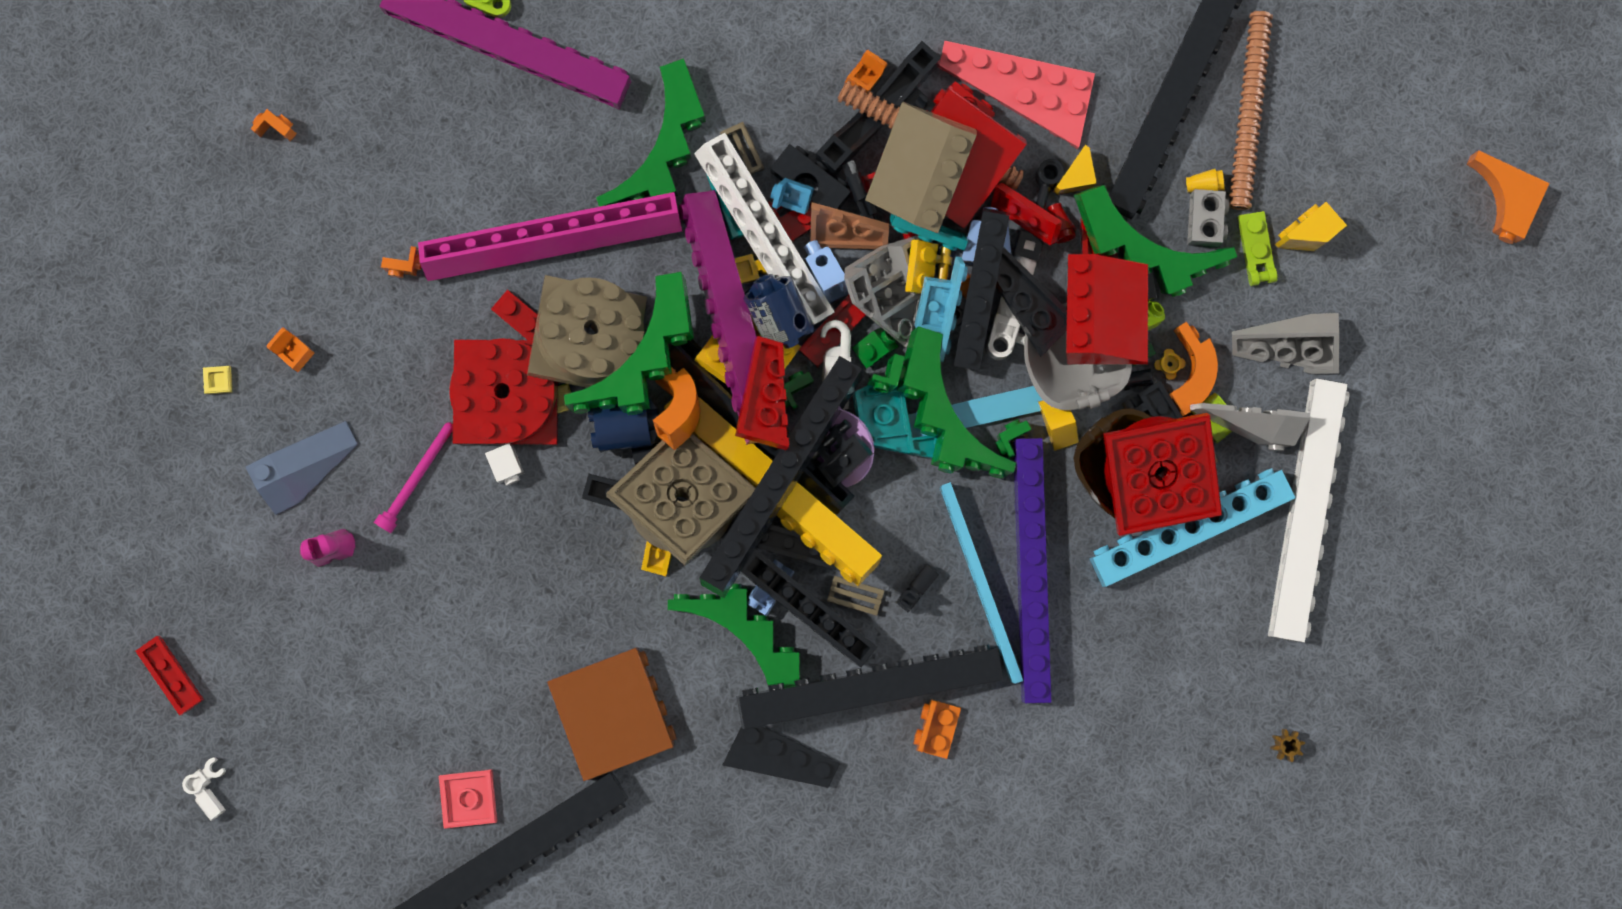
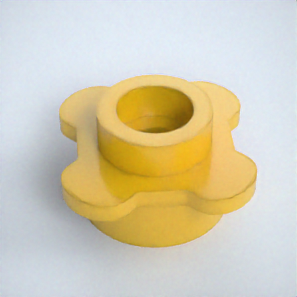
[1154,349,1186,380]

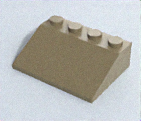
[865,102,977,233]

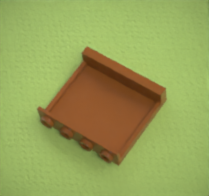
[547,647,677,781]

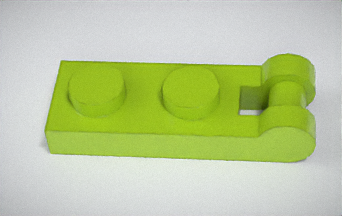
[1237,211,1277,286]

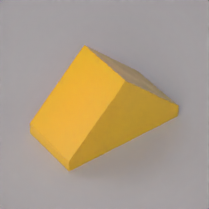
[1053,145,1096,195]
[1038,400,1079,451]
[641,541,672,576]

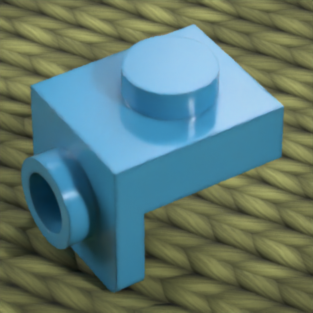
[770,178,814,214]

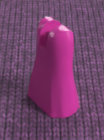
[300,529,355,567]

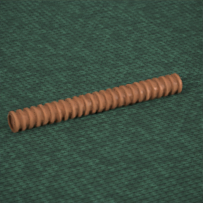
[1229,11,1273,210]
[837,81,1024,190]

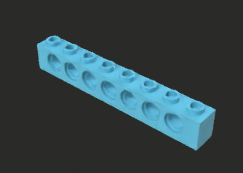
[1089,468,1295,587]

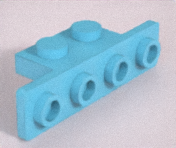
[914,256,968,362]

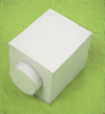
[485,443,525,486]

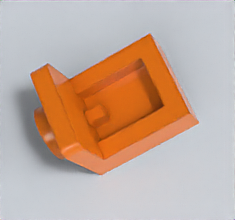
[845,50,888,94]
[251,109,297,142]
[381,246,422,278]
[266,327,315,372]

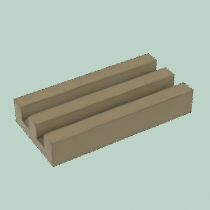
[720,122,764,175]
[827,576,884,616]

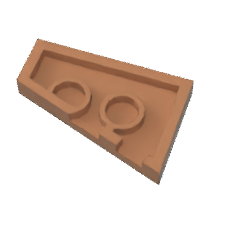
[811,202,889,249]

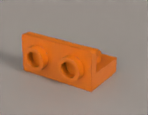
[913,699,961,759]

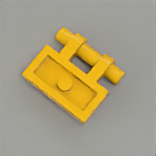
[905,240,953,295]

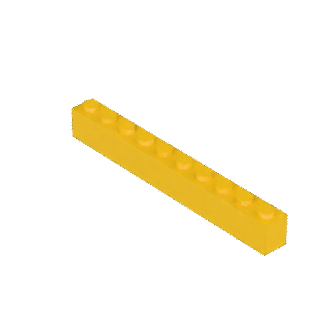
[664,397,882,586]

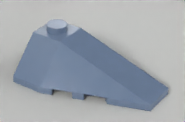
[246,421,358,515]

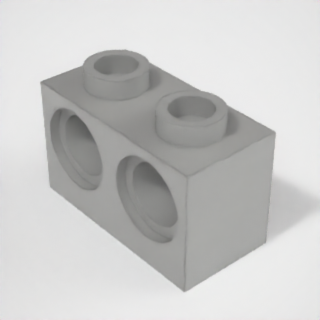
[1187,189,1229,247]

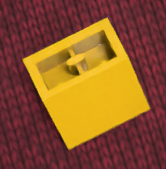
[1275,202,1347,251]

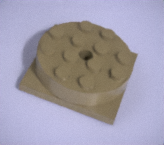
[527,275,647,388]
[606,433,756,566]

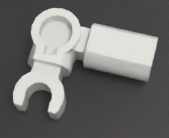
[182,757,226,821]

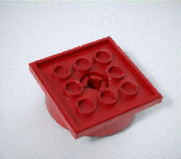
[449,338,559,445]
[1103,413,1222,536]

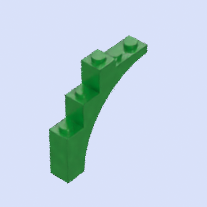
[596,58,706,207]
[1074,185,1237,297]
[564,272,694,415]
[897,326,1016,479]
[668,584,799,687]

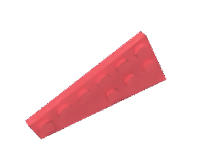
[939,41,1095,149]

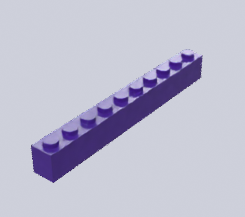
[1013,438,1051,703]

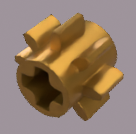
[1270,729,1305,762]

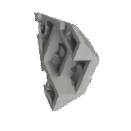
[844,236,921,348]

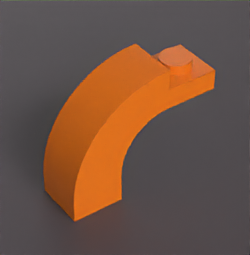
[1169,322,1218,416]
[653,367,701,450]

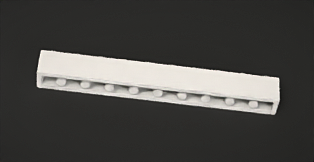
[1268,379,1349,642]

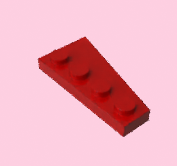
[735,336,789,450]

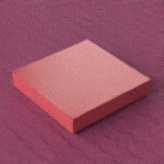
[439,769,497,829]

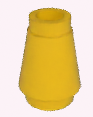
[1186,168,1224,193]

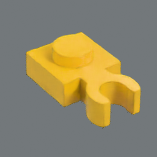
[734,254,768,285]

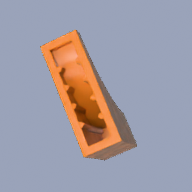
[1467,150,1550,244]

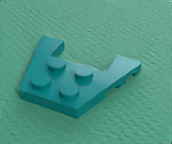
[852,385,938,459]

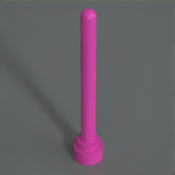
[373,422,453,533]

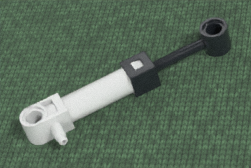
[986,159,1064,360]

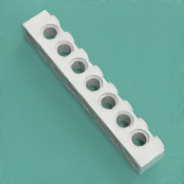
[694,133,834,325]

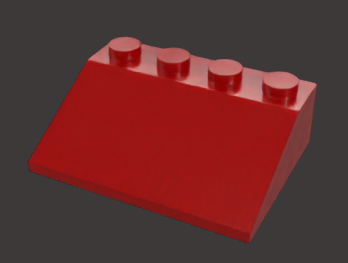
[1066,254,1148,365]

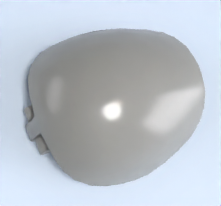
[1024,303,1132,410]

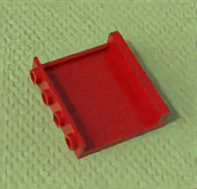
[926,85,1027,228]

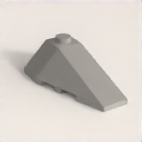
[1232,313,1339,374]
[1190,403,1310,451]

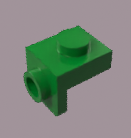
[852,327,898,369]
[867,354,906,393]
[784,371,814,411]
[995,419,1032,459]

